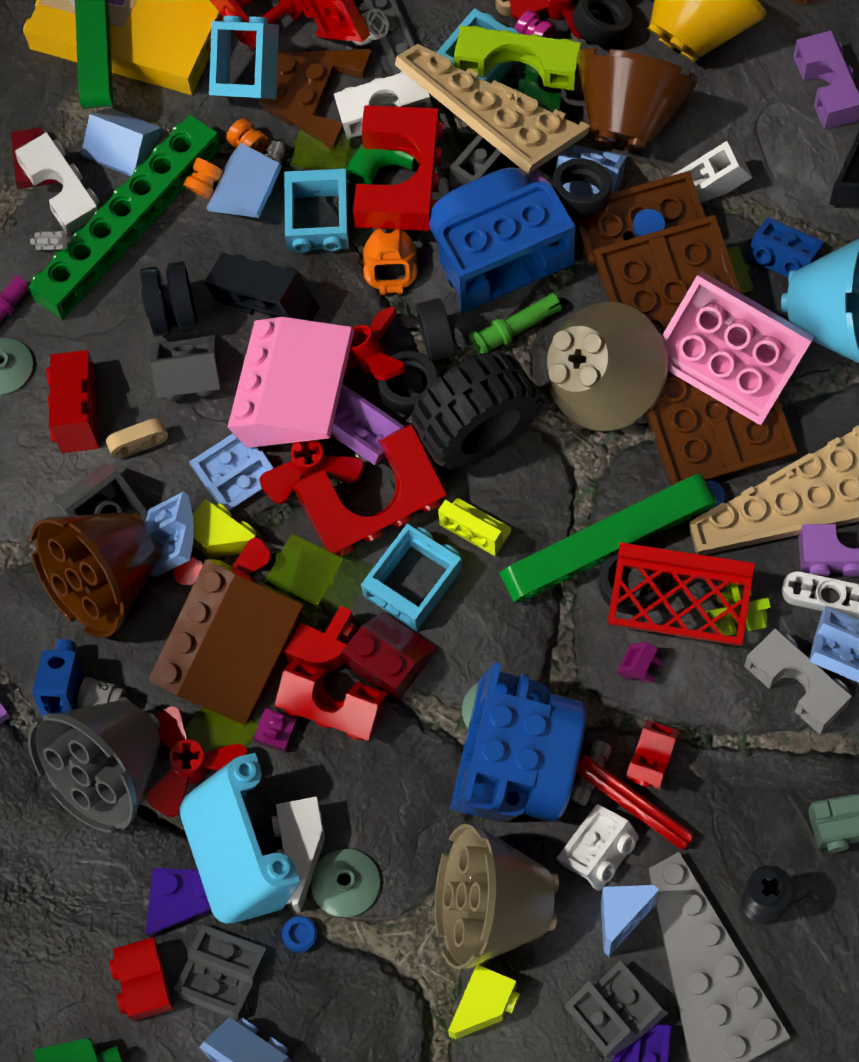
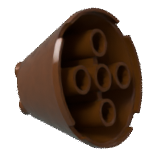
[576,48,698,152]
[30,512,161,638]

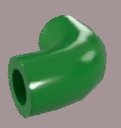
[346,145,419,185]

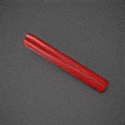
[576,755,694,850]

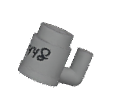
[77,676,126,708]

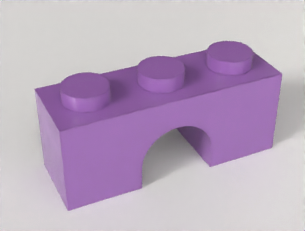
[793,30,859,130]
[798,524,859,577]

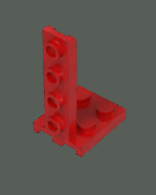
[302,0,370,42]

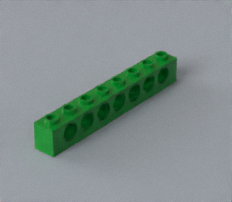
[29,114,221,321]

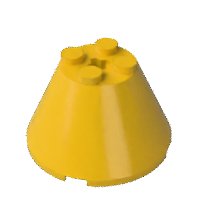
[647,0,767,63]

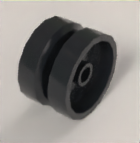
[140,261,198,337]

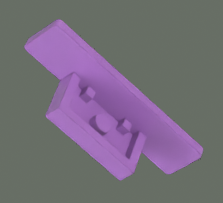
[331,383,428,465]

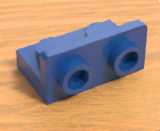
[747,217,824,278]

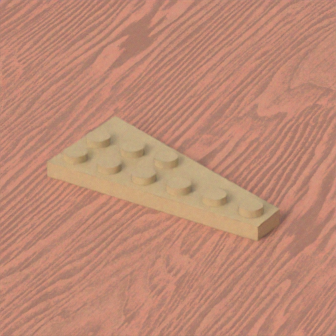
[395,44,591,174]
[689,425,859,555]

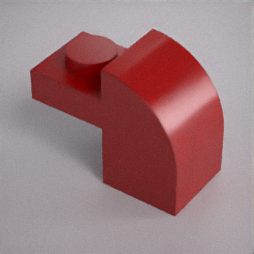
[285,606,356,673]
[627,719,680,789]

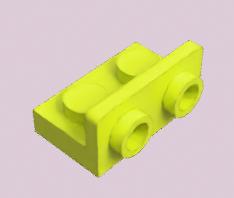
[438,498,511,556]

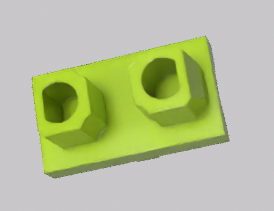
[705,584,771,636]

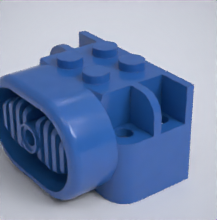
[429,168,575,314]
[450,663,587,823]

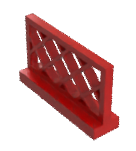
[607,542,755,646]

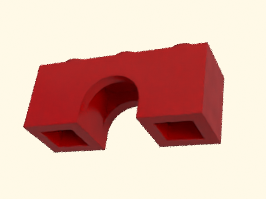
[274,659,388,741]

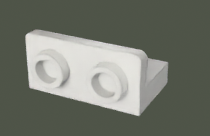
[557,804,639,891]

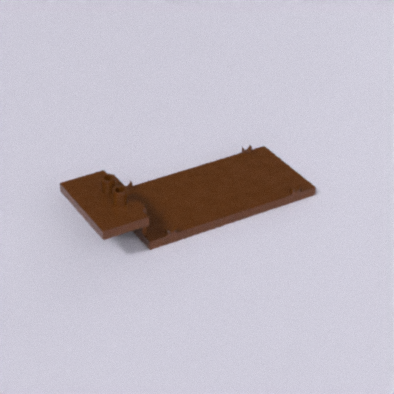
[573,170,797,486]

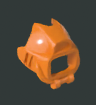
[363,228,418,295]

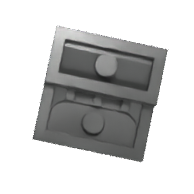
[173,924,267,1021]
[564,960,668,1058]

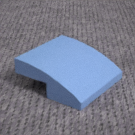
[189,433,273,511]
[145,492,194,577]
[809,606,859,683]

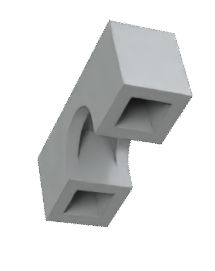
[744,629,852,734]

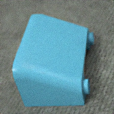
[179,753,300,924]

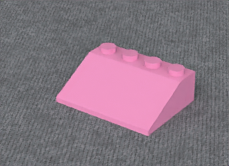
[662,271,814,425]
[227,317,355,448]

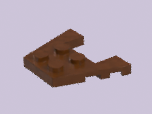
[258,49,372,151]

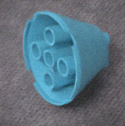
[781,239,859,363]

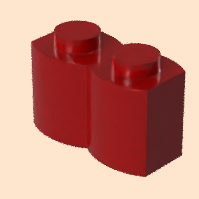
[109,937,174,1022]

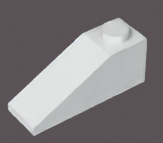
[671,141,753,203]

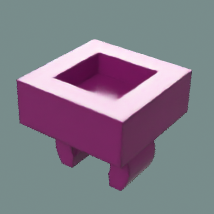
[616,642,663,683]
[253,708,298,753]

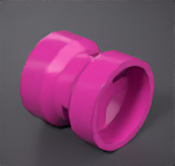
[514,10,555,38]

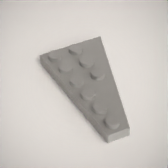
[648,852,790,1062]

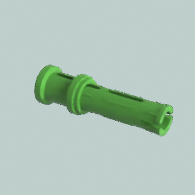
[469,293,562,355]

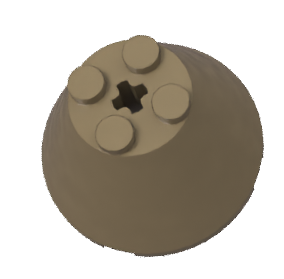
[546,302,668,431]
[435,824,559,970]

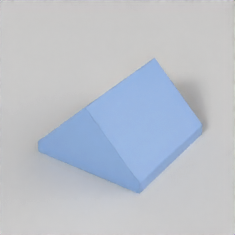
[81,108,163,177]
[206,143,282,218]
[601,885,659,957]

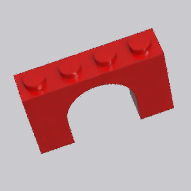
[353,105,444,231]
[291,425,446,557]

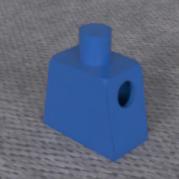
[32,639,83,717]

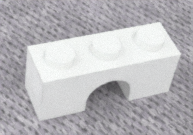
[334,72,433,139]
[15,132,100,235]

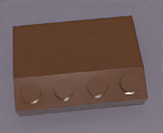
[148,559,305,725]

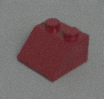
[341,612,438,701]

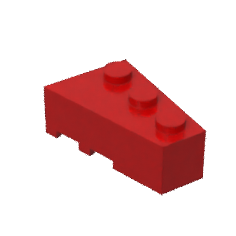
[46,350,100,453]

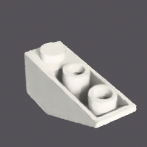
[272,796,325,913]

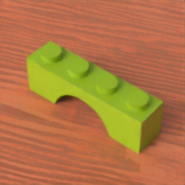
[454,25,581,91]

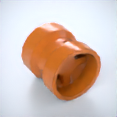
[226,118,269,154]
[183,158,224,199]

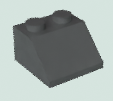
[150,334,221,400]
[54,462,148,523]

